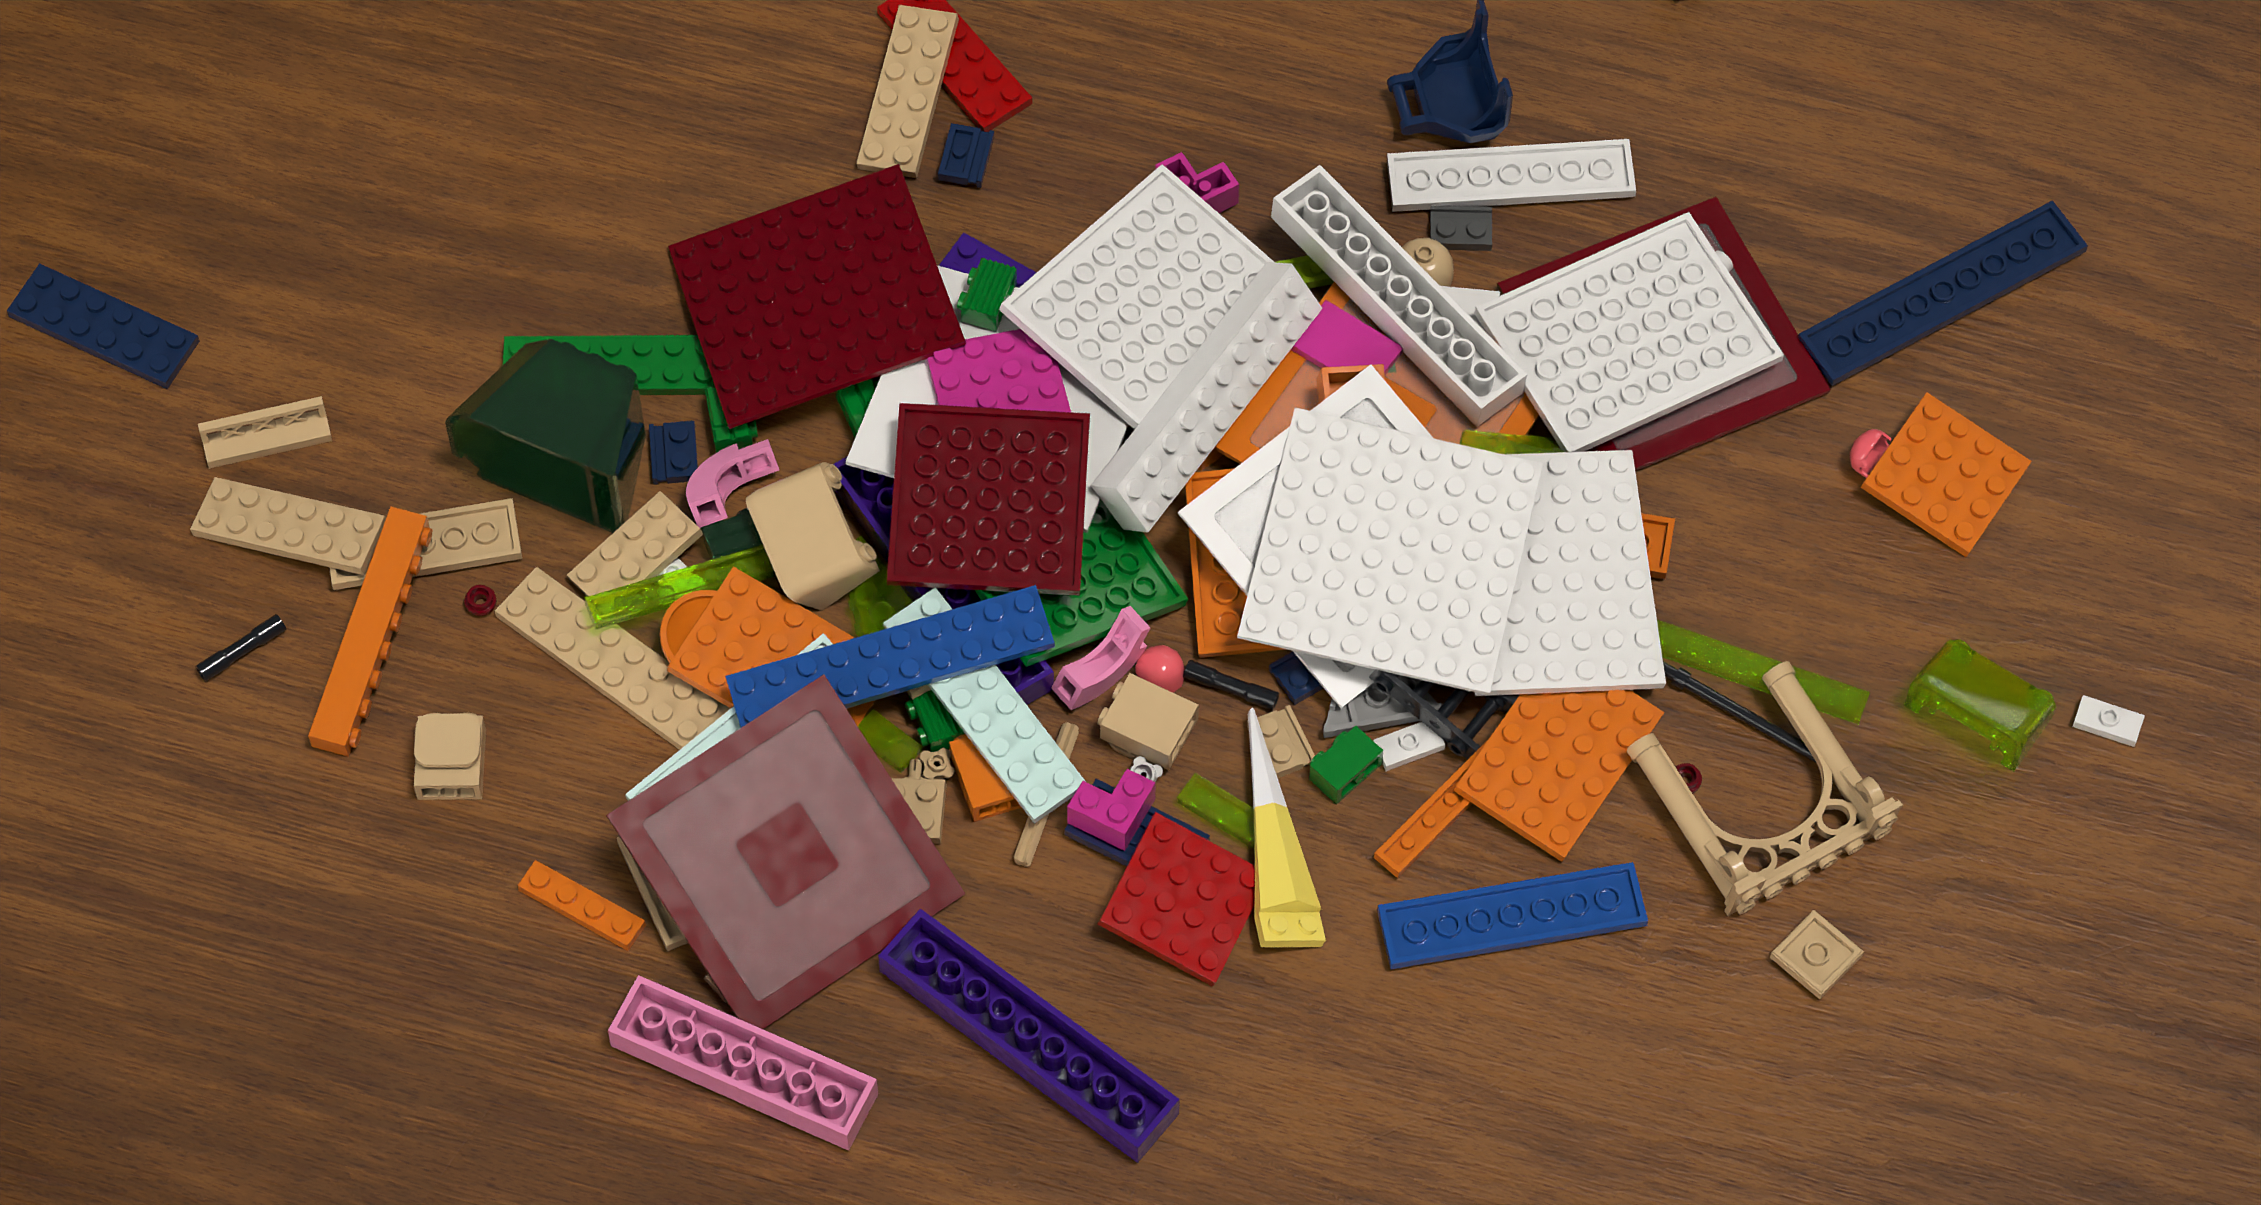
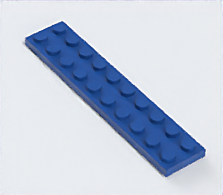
[725,585,1055,727]

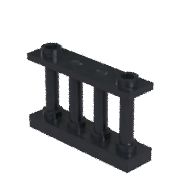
[1369,670,1520,760]

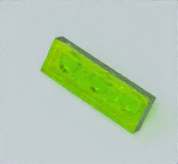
[1177,773,1254,849]

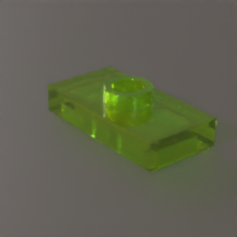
[858,709,922,773]

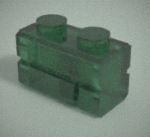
[701,508,767,571]

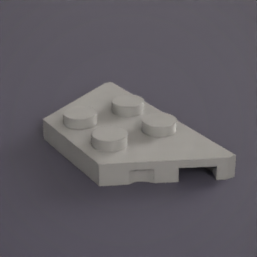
[1323,675,1443,738]

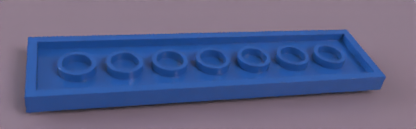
[1377,862,1648,969]

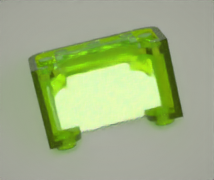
[1904,639,2056,772]

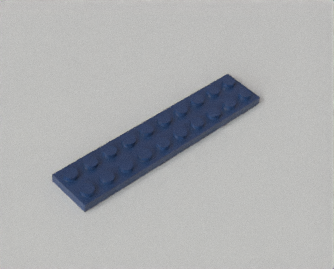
[1798,200,2088,386]

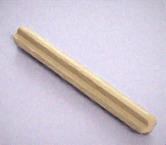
[1014,722,1079,867]

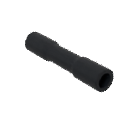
[195,614,287,682]
[1183,660,1280,711]

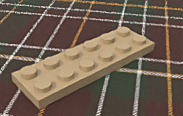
[856,5,959,178]
[190,477,386,575]
[329,498,522,590]

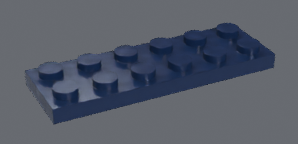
[7,263,200,389]

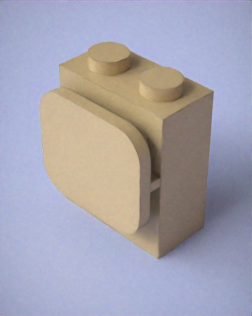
[1097,673,1199,770]
[414,713,486,800]

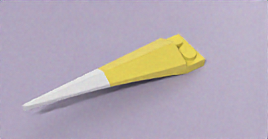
[1247,708,1326,947]

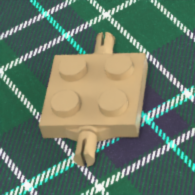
[891,759,947,844]

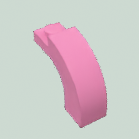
[686,439,779,528]
[1051,606,1150,710]

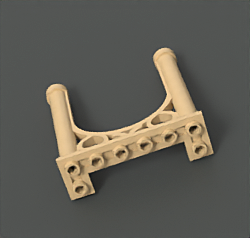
[1626,661,1903,916]

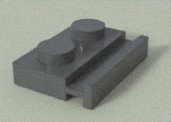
[1430,206,1492,251]

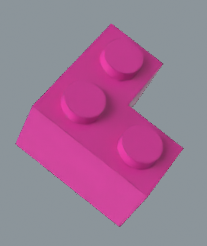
[1155,152,1239,213]
[1067,769,1156,851]

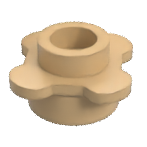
[919,748,954,779]

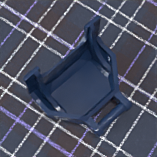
[1387,0,1513,143]

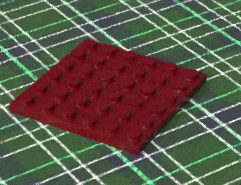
[887,403,1090,596]

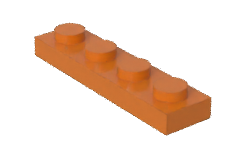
[517,860,646,951]

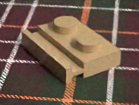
[1247,705,1315,778]

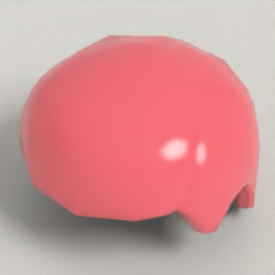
[1850,429,1891,478]
[1135,645,1185,693]

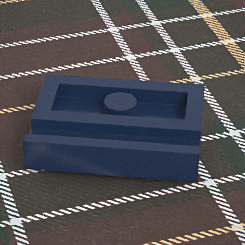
[938,123,994,188]
[649,421,698,485]
[1269,652,1324,705]

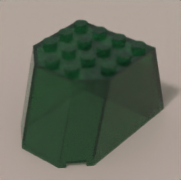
[445,339,646,533]

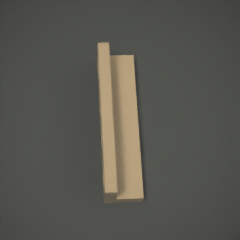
[198,396,332,469]

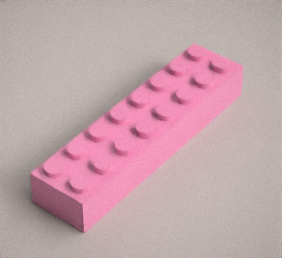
[608,975,878,1151]

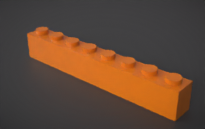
[308,506,433,757]

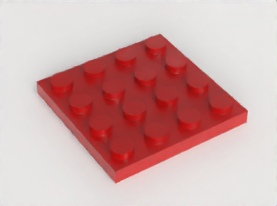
[1097,812,1255,987]

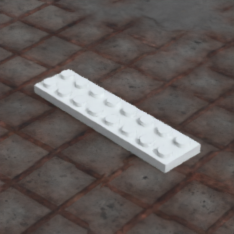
[1387,139,1636,212]

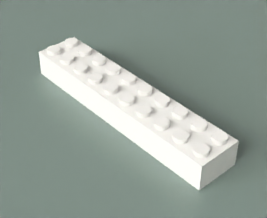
[1271,165,1528,427]
[1091,262,1323,532]

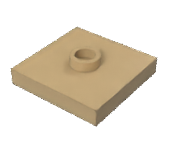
[1770,910,1864,999]

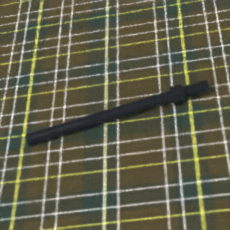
[1663,661,1816,763]

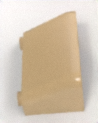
[746,462,880,610]

